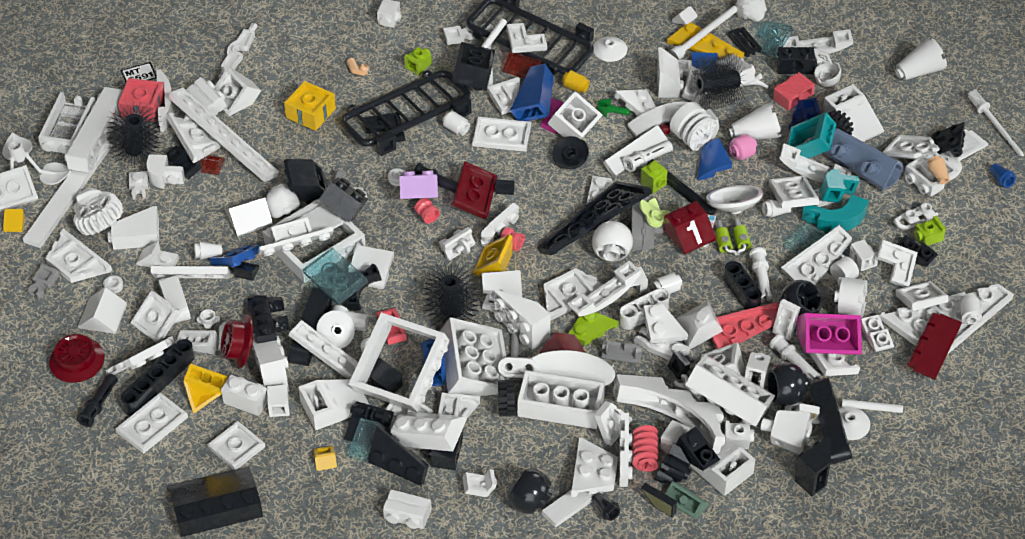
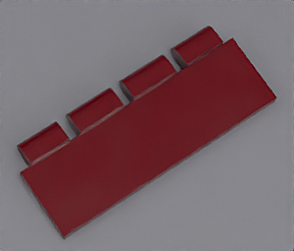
[907,313,962,380]

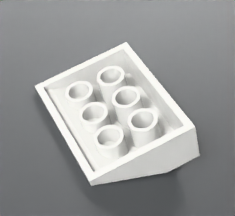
[439,317,510,396]

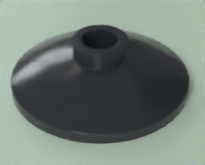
[552,136,589,169]

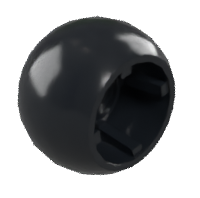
[779,280,822,316]
[767,363,808,406]
[508,468,552,514]

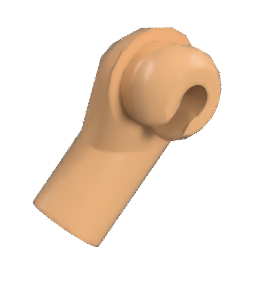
[346,58,369,76]

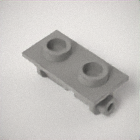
[601,340,643,364]

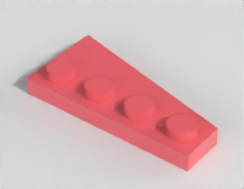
[711,302,779,349]

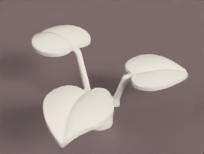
[2,133,71,185]

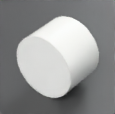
[830,256,859,282]

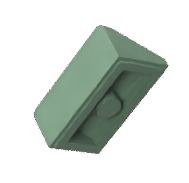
[664,481,710,519]

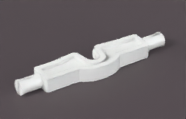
[218,23,258,78]

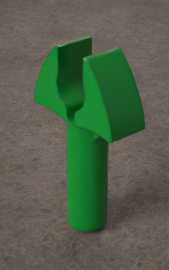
[596,99,631,117]

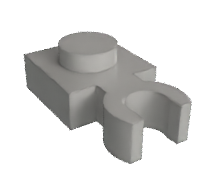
[28,264,60,298]

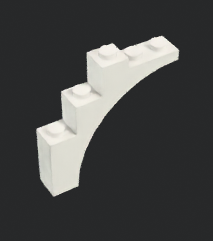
[613,374,725,454]

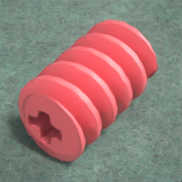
[632,425,658,472]

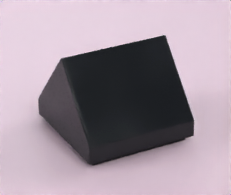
[495,180,515,195]

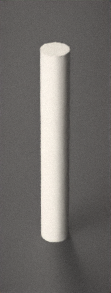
[481,18,507,48]
[842,399,903,413]

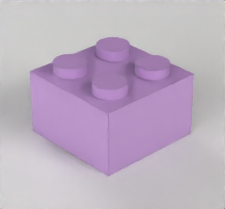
[399,170,438,199]

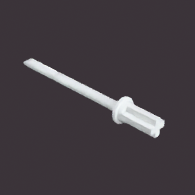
[968,89,1024,156]

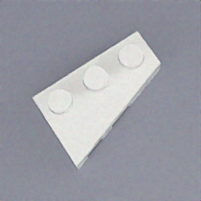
[619,413,632,487]

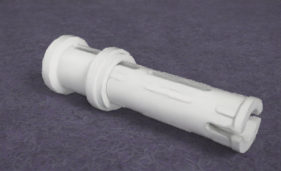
[623,141,673,172]
[749,247,772,301]
[769,334,821,383]

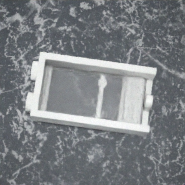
[38,92,96,154]

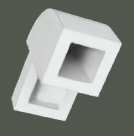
[147,154,185,189]

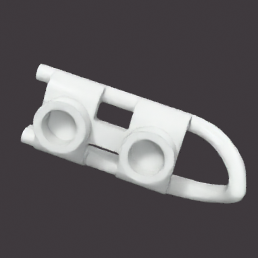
[893,203,938,230]

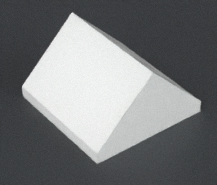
[225,198,273,236]
[78,287,127,334]

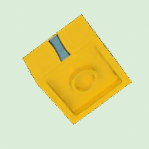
[284,81,336,131]

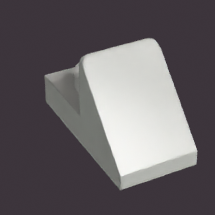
[136,241,179,268]

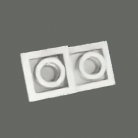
[861,315,894,352]

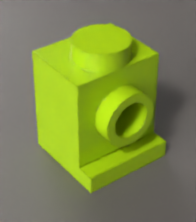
[404,47,432,75]
[914,215,946,246]

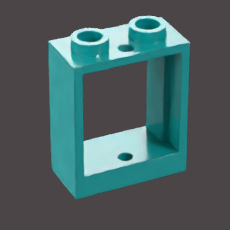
[787,112,837,159]

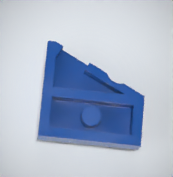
[209,244,260,267]

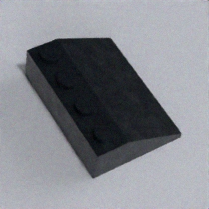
[168,466,263,537]

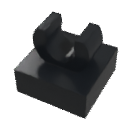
[667,351,694,380]

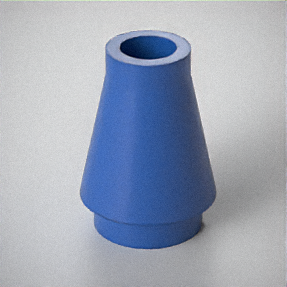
[990,163,1016,188]

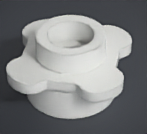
[197,309,220,329]

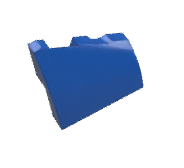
[697,138,732,181]

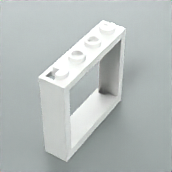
[263,198,365,283]
[349,312,450,413]

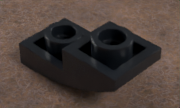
[896,235,938,267]

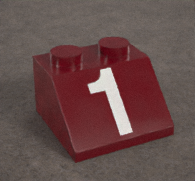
[664,201,716,255]

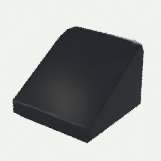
[234,261,260,281]

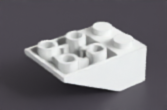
[822,84,884,142]
[494,289,550,350]
[299,379,369,431]
[690,441,755,496]

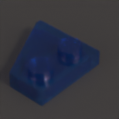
[788,98,821,133]

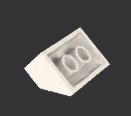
[390,412,467,451]

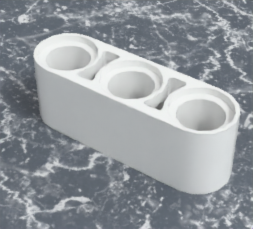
[158,275,191,324]
[620,289,670,330]

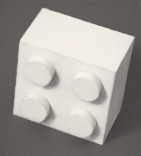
[548,91,602,139]

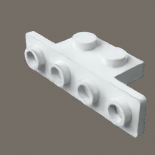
[258,217,334,256]

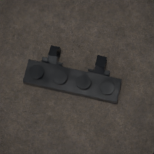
[247,295,290,344]

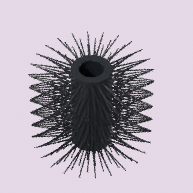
[689,52,747,109]
[106,102,162,168]
[422,263,481,330]

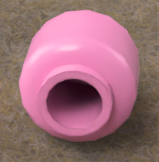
[729,134,757,161]

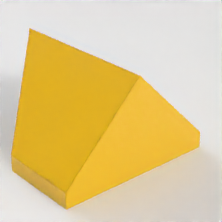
[184,363,228,413]

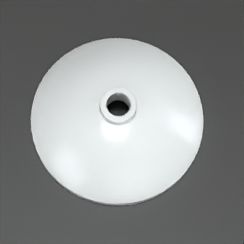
[706,185,763,214]

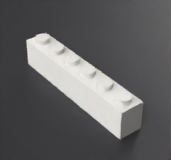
[65,87,123,173]

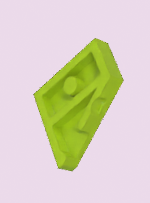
[568,312,619,346]

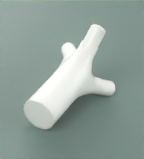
[744,73,769,89]

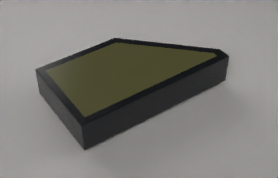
[641,483,677,518]

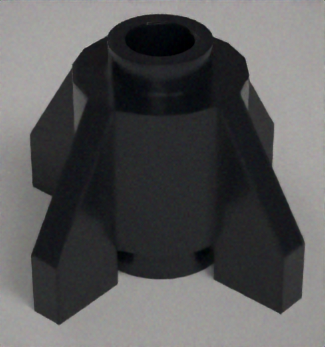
[654,443,692,483]

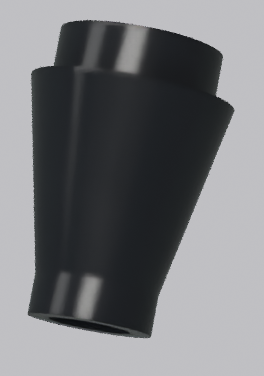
[591,492,621,521]

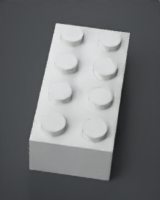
[685,355,775,427]
[518,370,605,429]

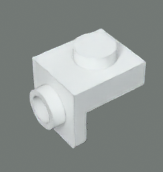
[462,469,497,497]

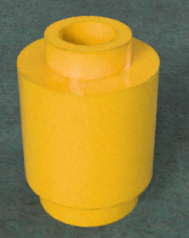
[562,70,590,93]

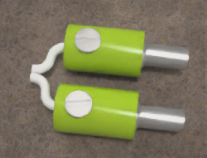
[714,218,752,255]

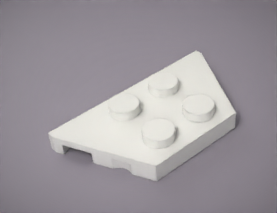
[167,112,221,163]
[45,228,112,283]
[543,268,604,321]
[105,336,176,375]
[571,437,618,497]

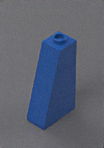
[510,64,554,121]

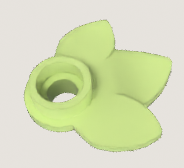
[640,198,671,228]

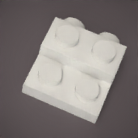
[904,152,959,197]

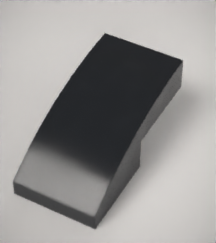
[165,145,202,179]

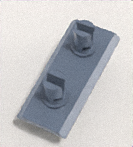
[824,128,903,191]

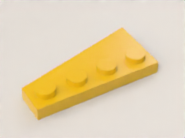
[667,22,744,61]

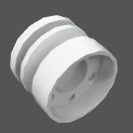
[670,102,719,151]

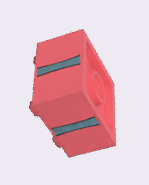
[118,78,165,121]

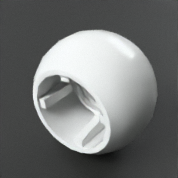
[592,221,633,262]

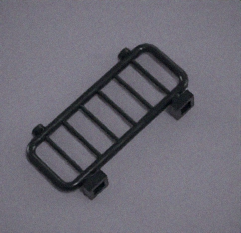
[466,0,594,75]
[340,70,472,156]

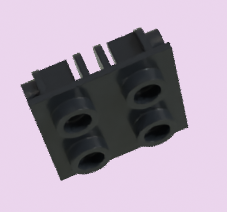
[931,122,966,157]
[344,401,395,447]

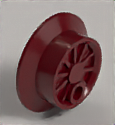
[220,314,253,369]
[49,334,105,383]

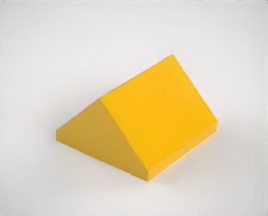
[473,234,513,276]

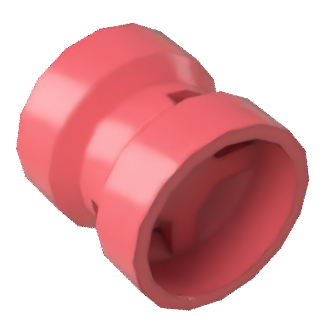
[414,198,440,224]
[500,227,525,252]

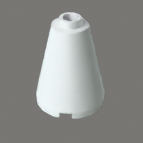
[895,37,947,80]
[729,102,781,140]

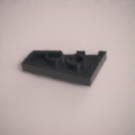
[367,424,429,486]

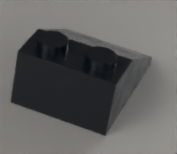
[452,42,495,90]

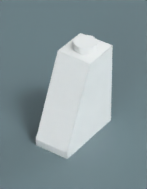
[108,206,159,250]

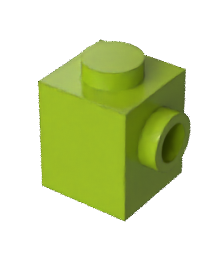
[640,160,668,193]

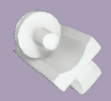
[439,227,475,261]

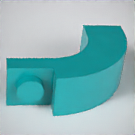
[801,195,869,233]

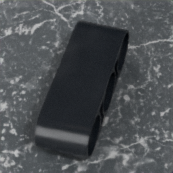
[724,261,762,310]

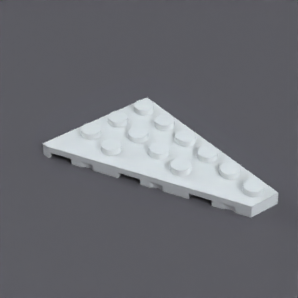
[880,284,1014,355]

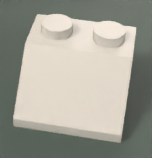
[657,47,684,98]

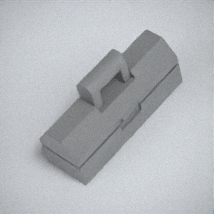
[631,197,664,250]

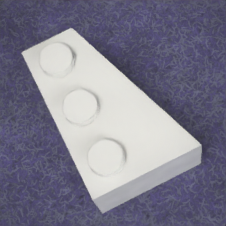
[252,333,289,392]

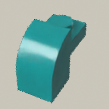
[819,169,860,203]

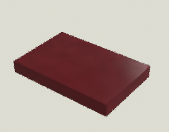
[452,161,498,219]

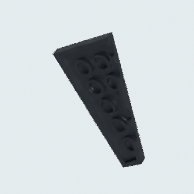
[537,181,653,256]

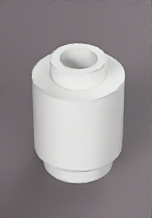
[442,111,470,136]
[652,272,683,294]
[960,294,982,324]

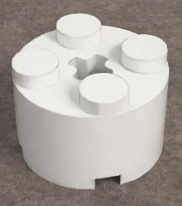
[834,277,867,318]

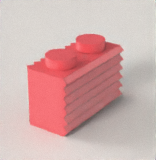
[773,72,815,111]

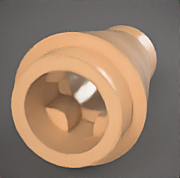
[927,156,950,184]

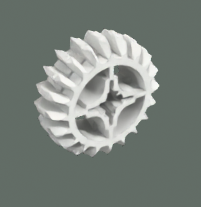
[73,193,124,235]

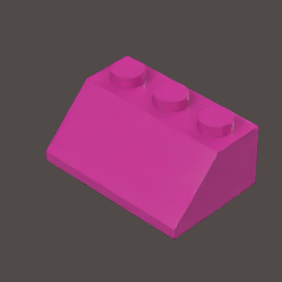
[797,313,862,355]

